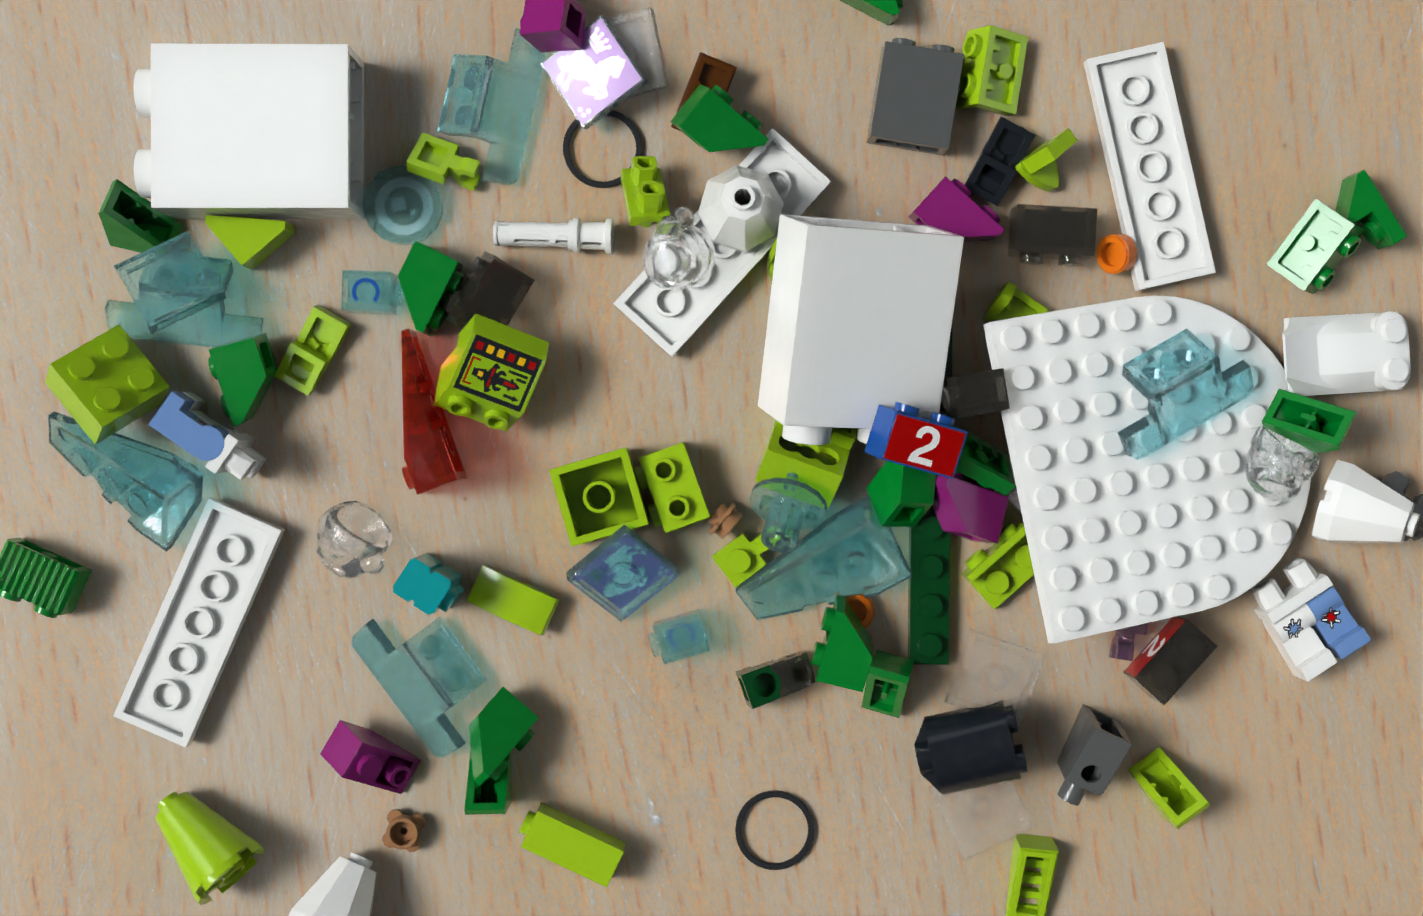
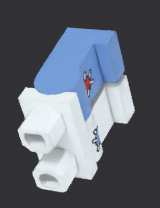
[148,391,267,480]
[1251,558,1371,682]

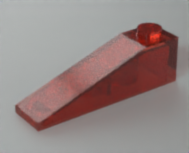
[401,328,467,495]

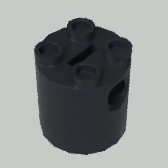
[914,700,1028,795]

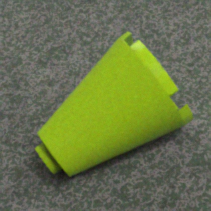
[155,791,265,905]

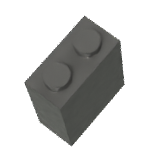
[866,38,964,156]

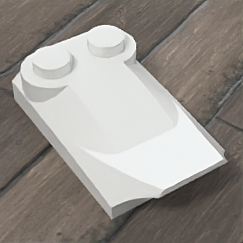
[1282,311,1411,396]

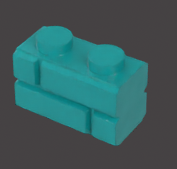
[393,553,464,615]

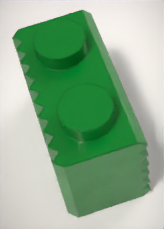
[0,537,92,618]

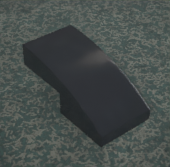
[964,116,1036,206]

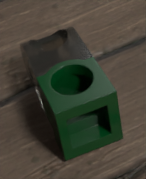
[736,650,816,709]

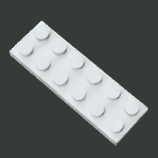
[1084,42,1216,291]
[613,128,831,357]
[113,498,285,748]

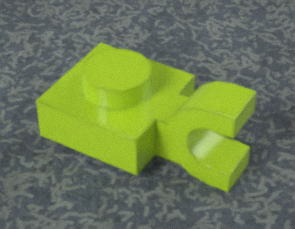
[406,132,480,191]
[712,525,781,588]

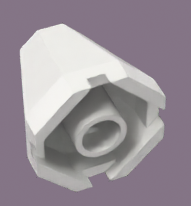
[698,165,784,253]
[1312,460,1420,543]
[288,852,377,916]

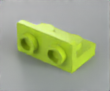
[956,25,1028,116]
[961,522,1034,610]

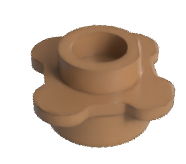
[707,502,743,539]
[382,809,426,852]

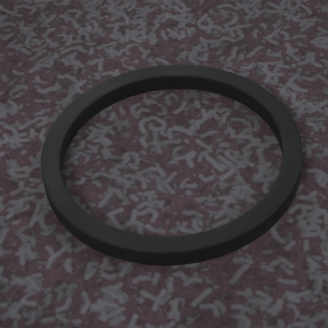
[563,109,642,188]
[735,791,814,870]

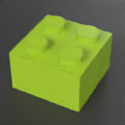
[45,324,170,445]
[549,447,650,547]

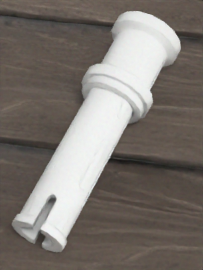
[493,218,614,254]

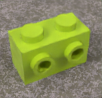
[634,442,710,533]

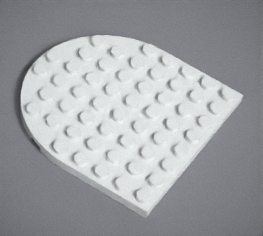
[983,296,1312,643]

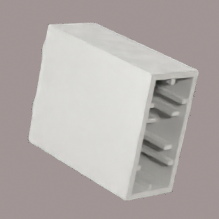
[133,43,364,219]
[758,214,964,445]

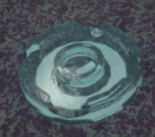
[363,166,443,245]

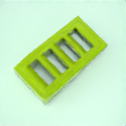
[1005,834,1059,916]

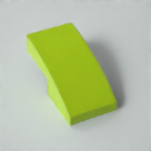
[274,304,352,396]
[467,565,560,636]

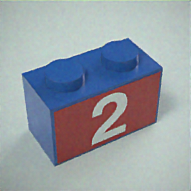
[864,401,968,479]

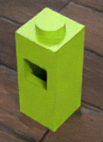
[519,803,626,888]

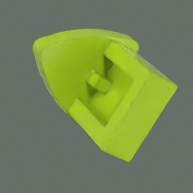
[1015,128,1078,192]
[983,280,1048,323]

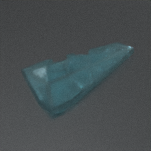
[48,411,203,552]
[736,495,912,620]

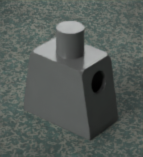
[1057,704,1132,806]

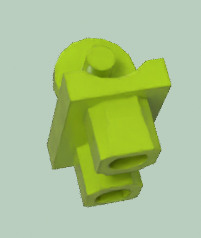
[620,156,671,228]

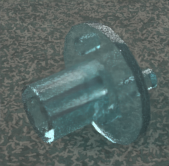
[749,473,828,553]

